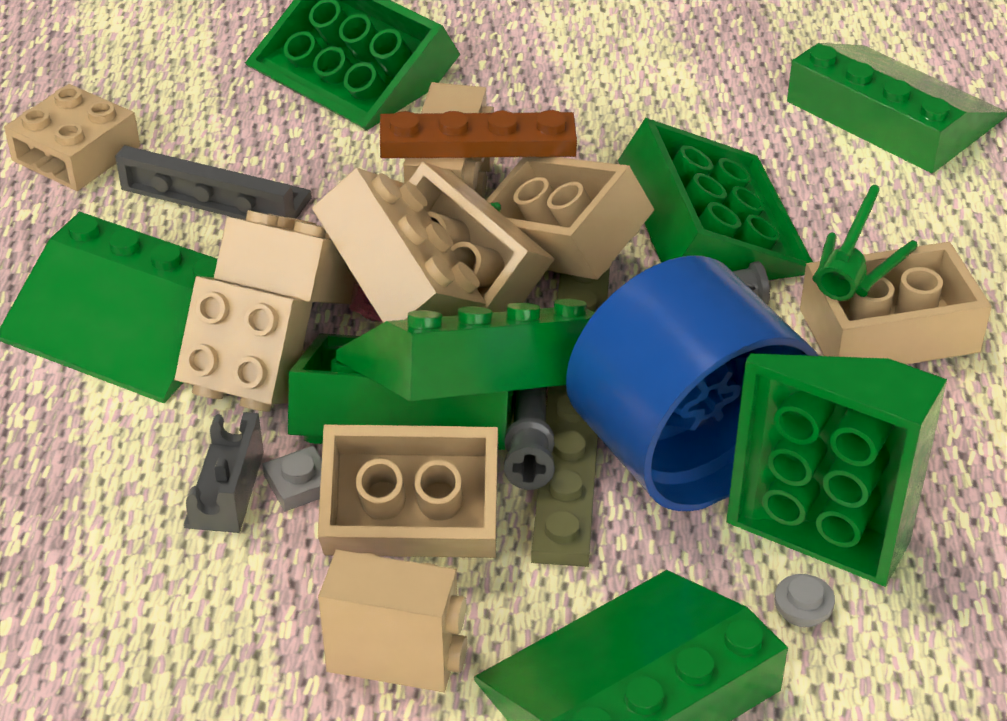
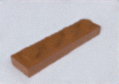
[380,110,577,158]

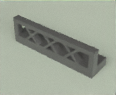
[115,145,312,220]

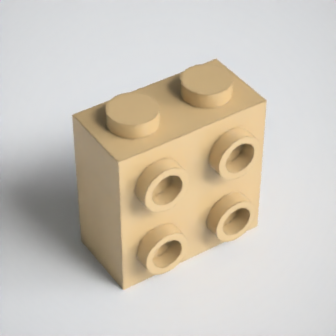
[4,84,140,191]
[174,276,312,412]
[318,550,467,693]

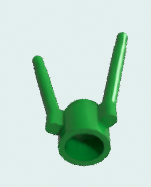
[812,185,918,301]

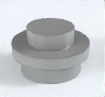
[774,574,835,627]

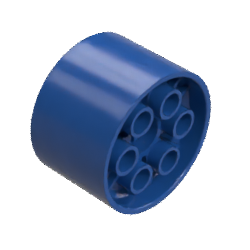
[566,256,819,511]

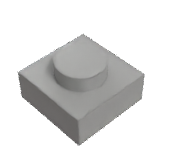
[262,446,322,512]

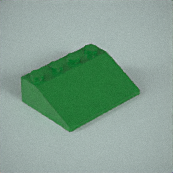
[245,0,460,130]
[787,43,1007,174]
[618,117,813,281]
[0,211,218,403]
[336,299,595,401]
[288,333,515,450]
[726,353,947,587]
[474,570,788,721]

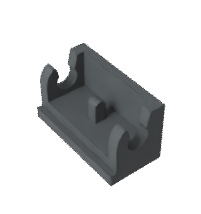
[184,412,264,533]

